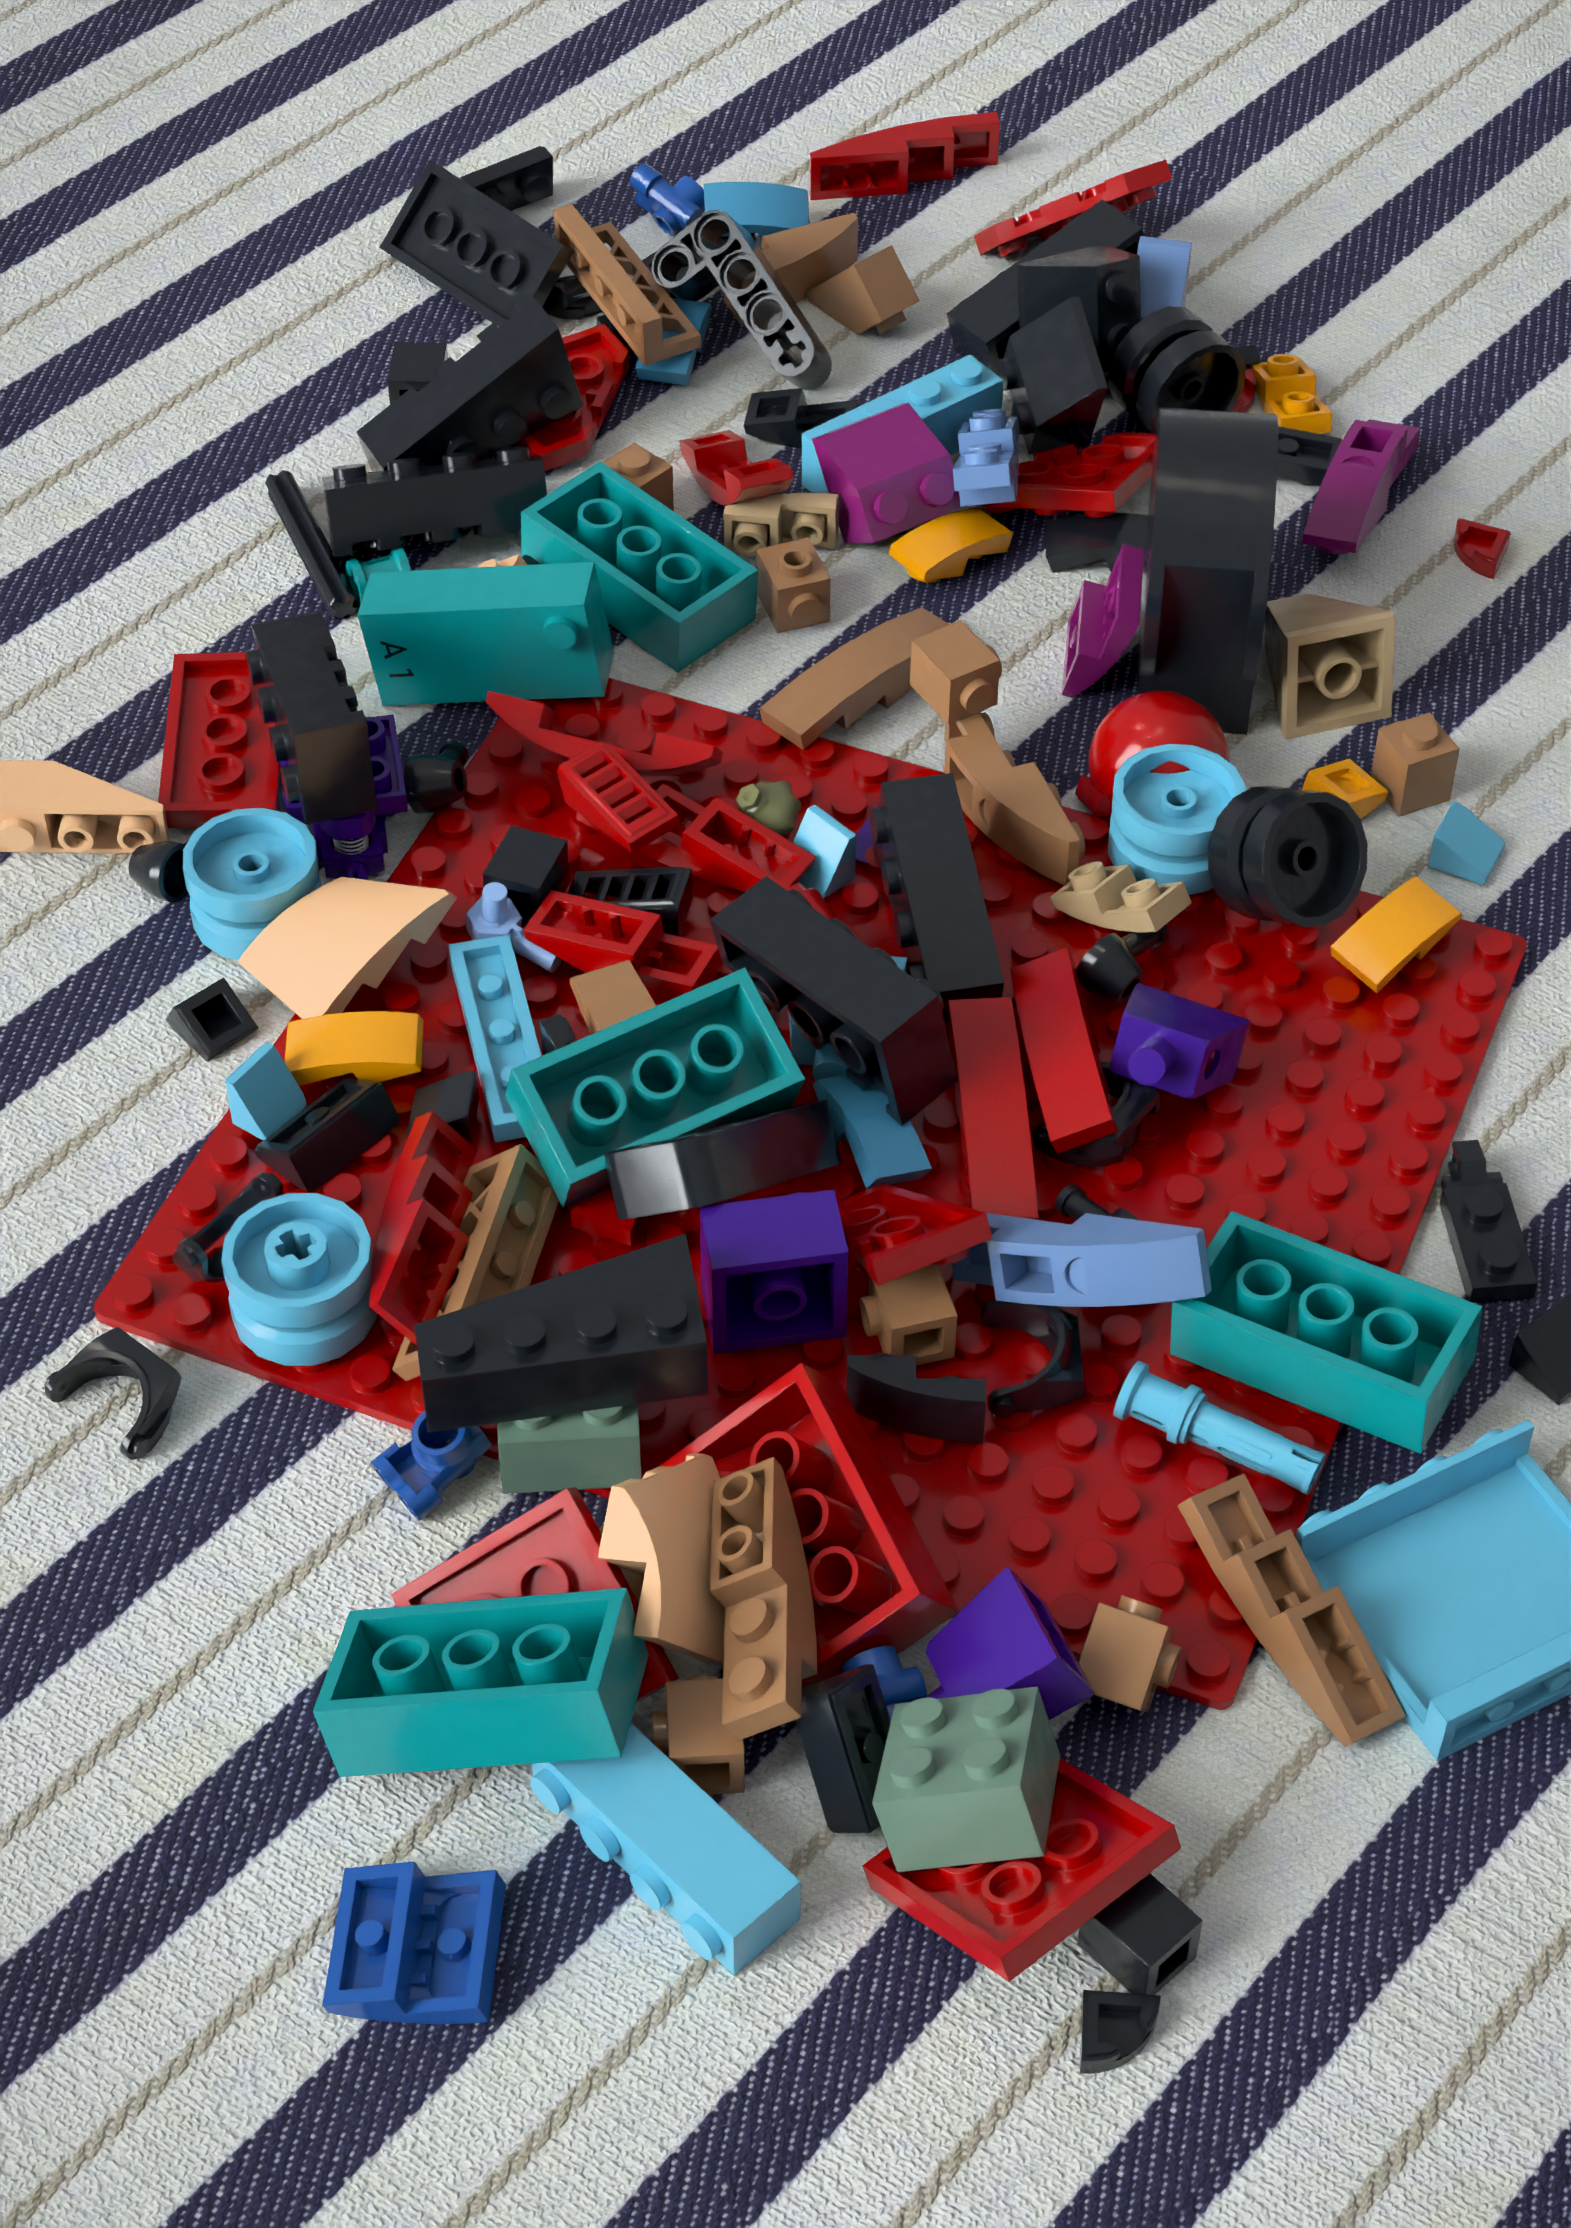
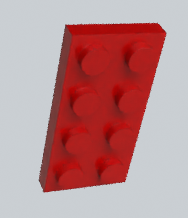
[158,652,282,828]

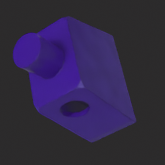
[1109,983,1250,1099]
[925,1567,1095,1720]

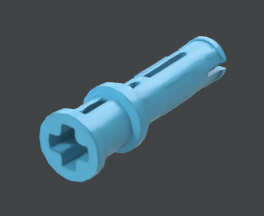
[1113,1360,1326,1495]

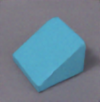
[1428,801,1505,885]
[793,804,856,898]
[225,1042,307,1141]

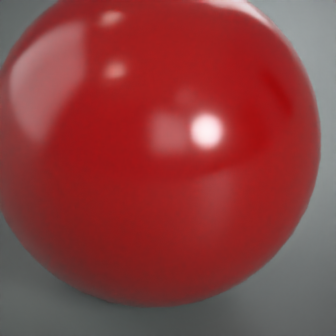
[1088,691,1230,805]

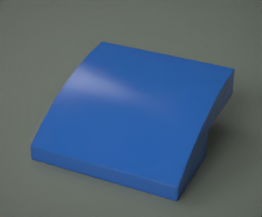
[322,1861,506,2024]

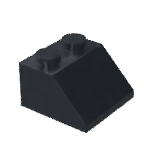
[1017,244,1141,369]
[998,297,1108,455]

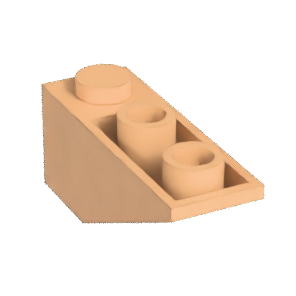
[0,760,170,853]

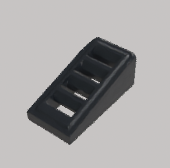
[567,867,693,936]

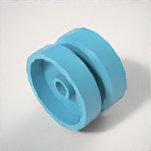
[1108,744,1246,895]
[183,808,322,960]
[221,1193,377,1366]

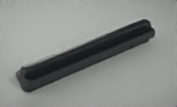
[265,470,358,620]

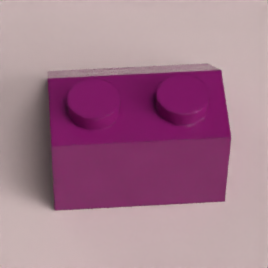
[812,403,965,543]

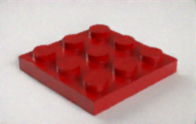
[862,1758,1181,1982]

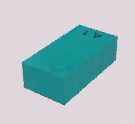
[521,461,758,673]
[357,562,614,706]
[505,968,805,1208]
[1170,1211,1482,1454]
[313,1588,649,1777]

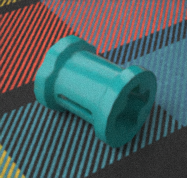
[346,548,412,608]

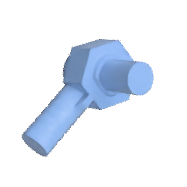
[466,882,562,973]

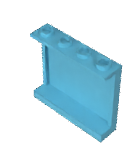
[1296,1419,1571,1761]

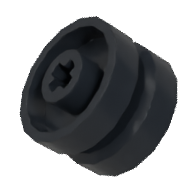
[1108,306,1246,433]
[1208,786,1368,927]

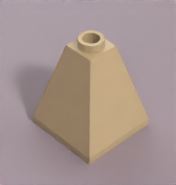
[1265,593,1395,740]

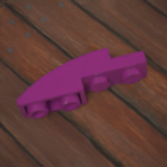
[1302,419,1420,555]

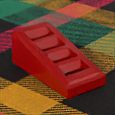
[557,742,680,853]

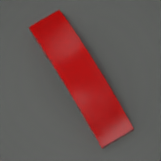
[679,430,793,505]
[486,691,723,776]

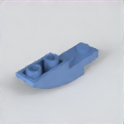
[953,409,1019,507]
[951,1213,1212,1307]

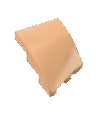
[237,877,457,1019]
[598,1453,725,1665]

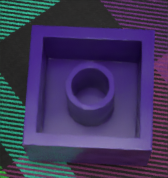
[700,1190,849,1354]

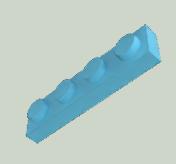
[448,934,541,1142]

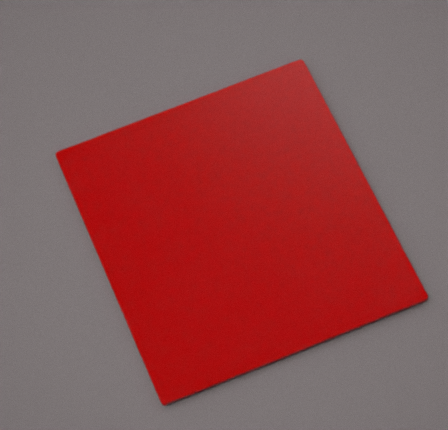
[94,678,1527,1710]

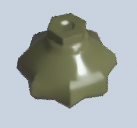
[736,780,802,836]

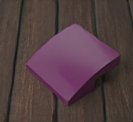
[1062,544,1144,698]

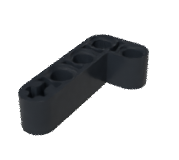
[651,210,832,390]
[604,1099,841,1220]

